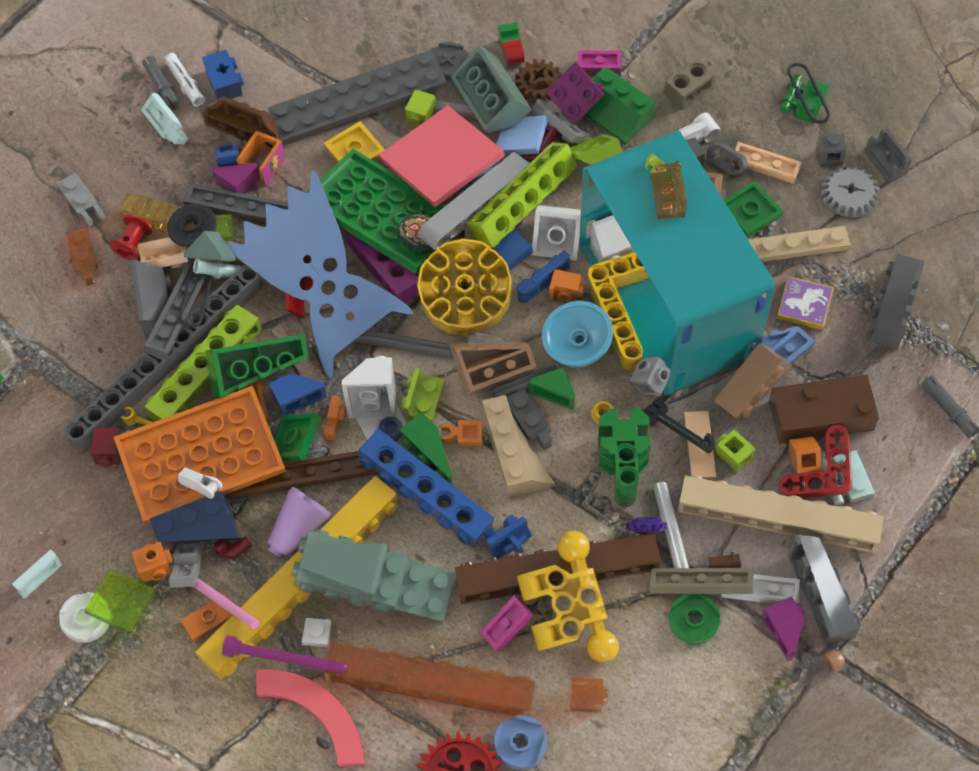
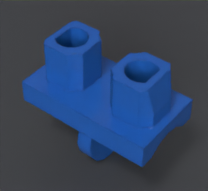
[484,515,532,558]

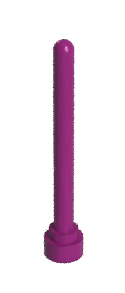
[222,635,347,673]

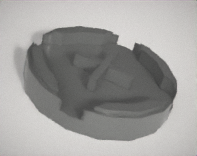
[430,42,469,81]

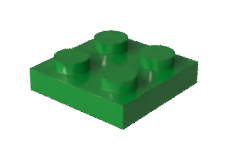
[724,181,784,238]
[273,414,322,462]

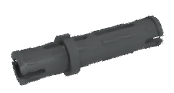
[142,56,180,111]
[921,375,979,439]

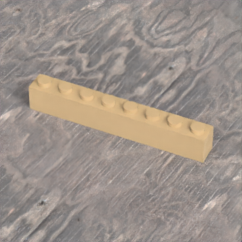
[678,475,884,553]

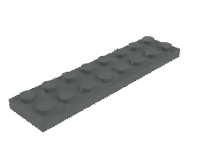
[268,50,447,146]

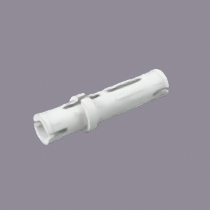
[164,53,205,107]

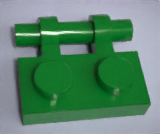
[780,74,830,124]

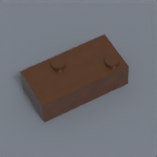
[769,375,879,444]

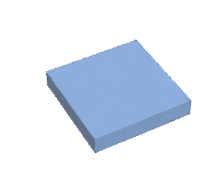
[496,115,548,156]

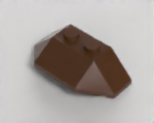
[202,96,281,148]

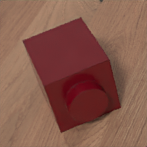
[91,428,121,467]

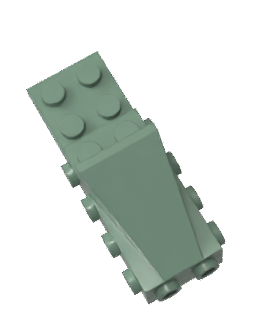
[291,529,455,623]

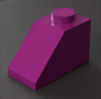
[762,596,805,662]

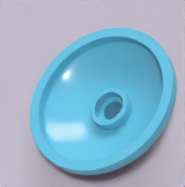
[542,301,613,367]

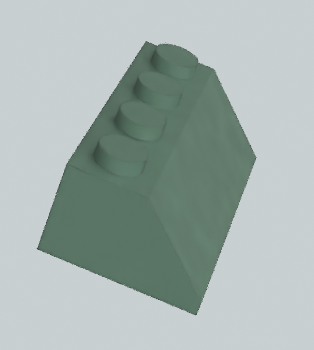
[451,46,531,133]

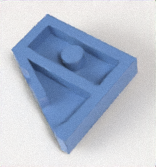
[750,326,815,364]

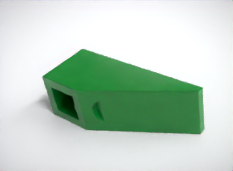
[400,412,452,485]

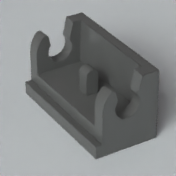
[864,128,912,183]

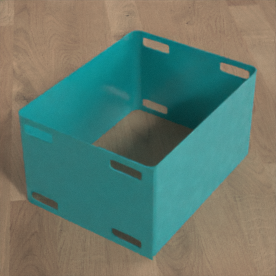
[579,130,775,396]

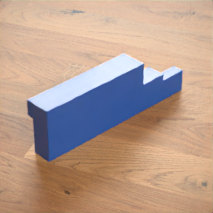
[491,230,533,271]

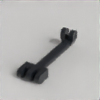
[644,399,715,454]

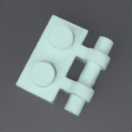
[820,450,875,506]

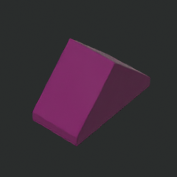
[212,162,260,194]

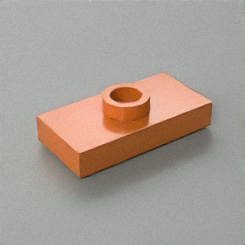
[180,593,232,643]

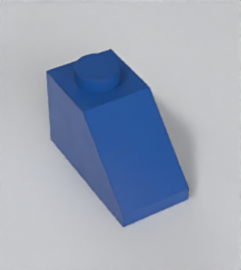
[269,373,327,416]

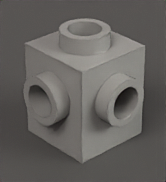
[629,357,671,396]

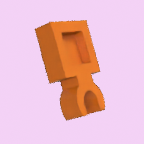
[324,396,346,442]
[441,420,482,446]

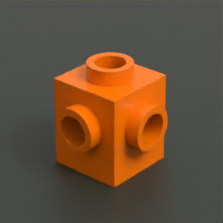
[131,542,173,583]

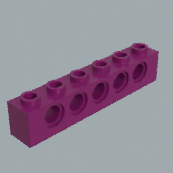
[339,227,419,303]

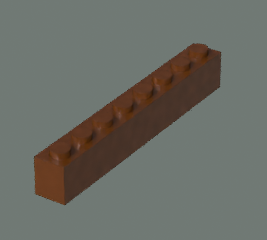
[455,532,661,604]

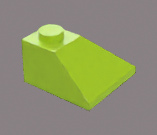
[569,134,622,165]

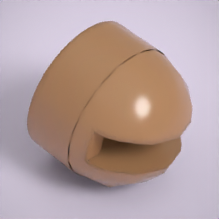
[822,651,845,674]

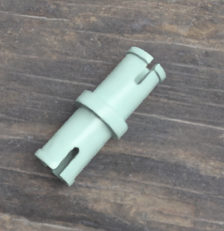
[193,258,241,279]

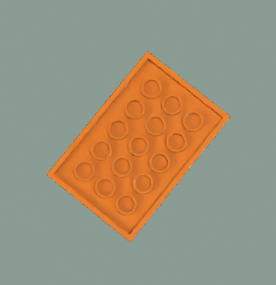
[114,386,286,525]

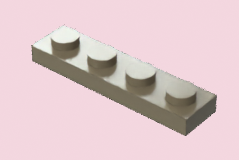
[649,568,754,594]

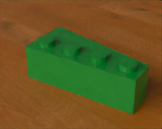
[205,334,309,398]

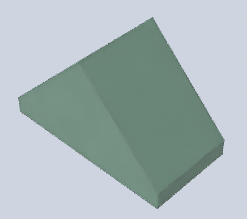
[184,231,235,261]

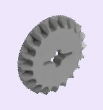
[820,165,880,217]

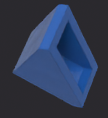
[215,143,240,167]

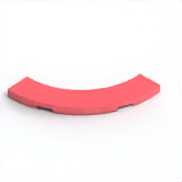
[256,669,365,767]

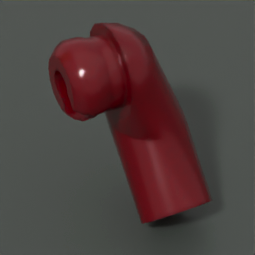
[214,536,253,559]

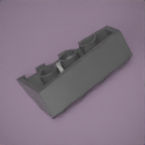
[868,253,925,350]
[788,535,860,647]

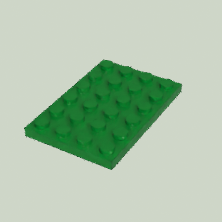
[306,149,446,274]

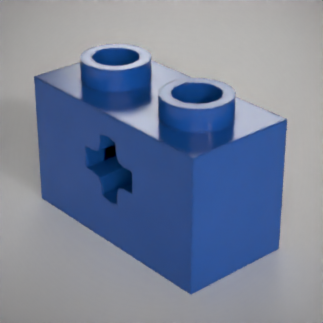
[202,49,244,100]

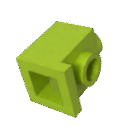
[715,430,755,474]

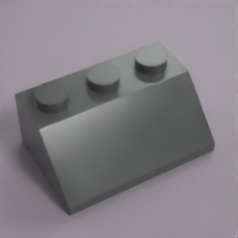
[130,260,172,340]

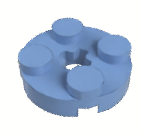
[494,715,547,770]

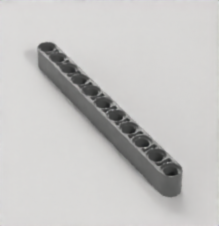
[65,265,262,451]

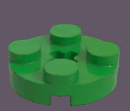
[668,594,720,646]

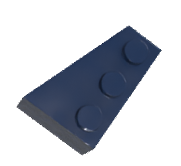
[150,491,242,543]

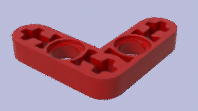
[778,425,853,499]

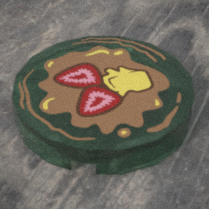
[397,214,435,254]

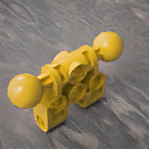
[517,530,619,663]

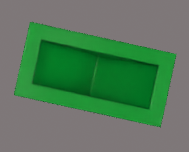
[529,367,576,410]

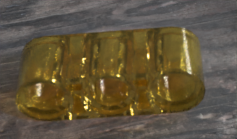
[118,193,181,234]

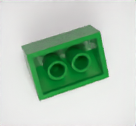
[585,67,656,145]

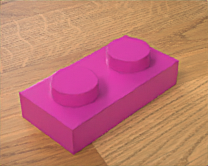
[578,50,621,73]
[480,595,534,652]

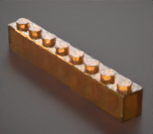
[324,642,535,716]

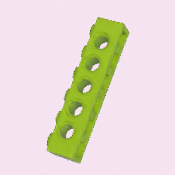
[466,143,578,248]
[145,305,262,422]

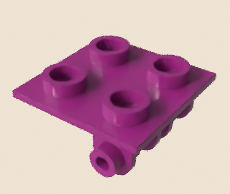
[546,62,604,125]

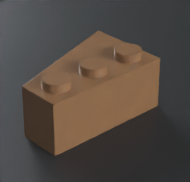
[449,341,537,392]

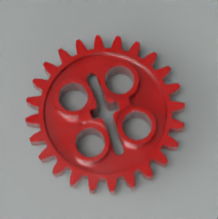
[417,731,501,771]

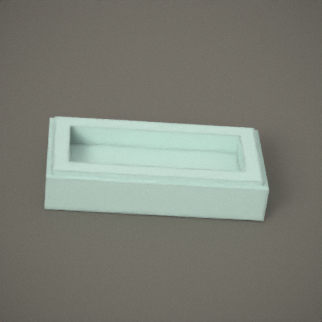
[12,549,62,598]

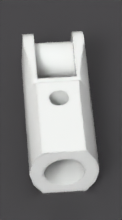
[178,467,223,499]

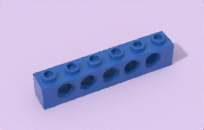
[359,429,494,547]

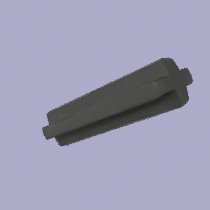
[491,365,558,398]

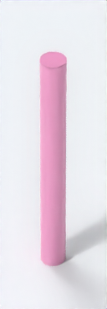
[194,578,259,629]

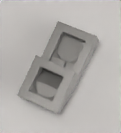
[169,541,203,588]

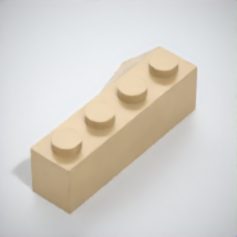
[482,395,555,498]

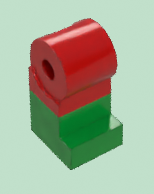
[498,22,525,66]

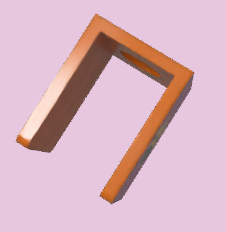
[237,130,285,186]

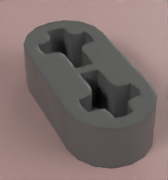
[706,142,748,175]

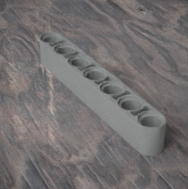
[417,152,530,251]

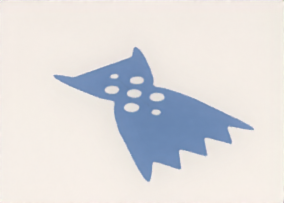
[225,170,413,378]

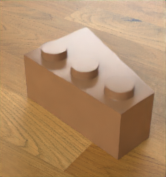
[714,343,793,420]

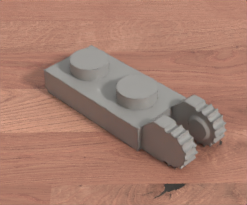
[56,172,106,227]

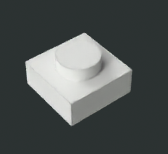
[302,618,332,648]

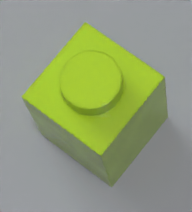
[405,89,436,127]

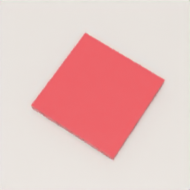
[379,105,505,207]

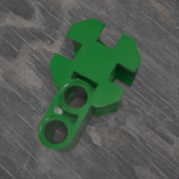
[598,408,651,507]

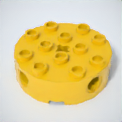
[417,239,512,337]

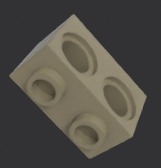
[664,58,716,110]

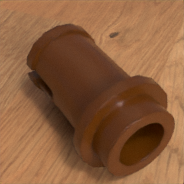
[708,552,741,568]

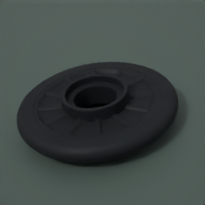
[167,204,217,247]

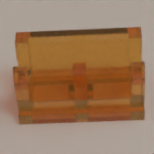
[651,161,687,219]

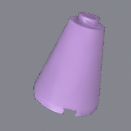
[267,486,332,558]

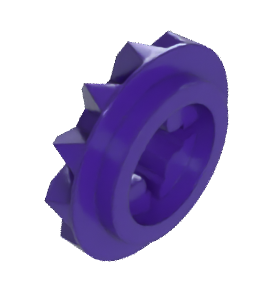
[626,517,667,532]

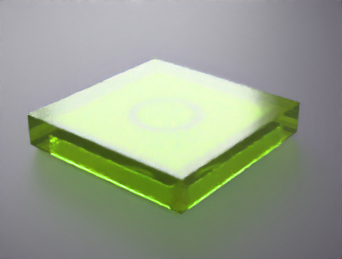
[85,568,155,635]

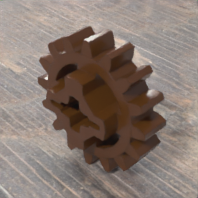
[515,59,562,103]

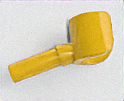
[121,407,153,426]

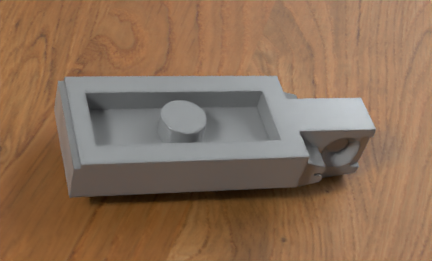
[531,100,587,144]

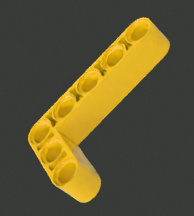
[587,252,649,371]

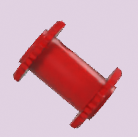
[109,214,153,260]

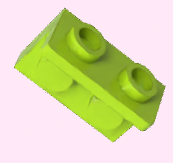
[401,367,445,422]

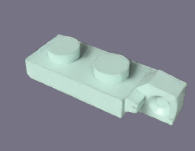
[141,93,188,145]

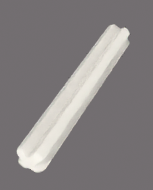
[653,482,689,568]

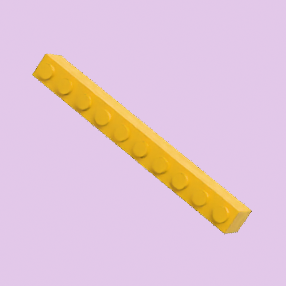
[196,476,398,680]

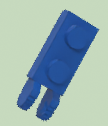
[517,250,570,303]

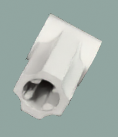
[679,113,721,143]

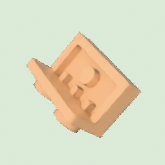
[138,237,188,268]

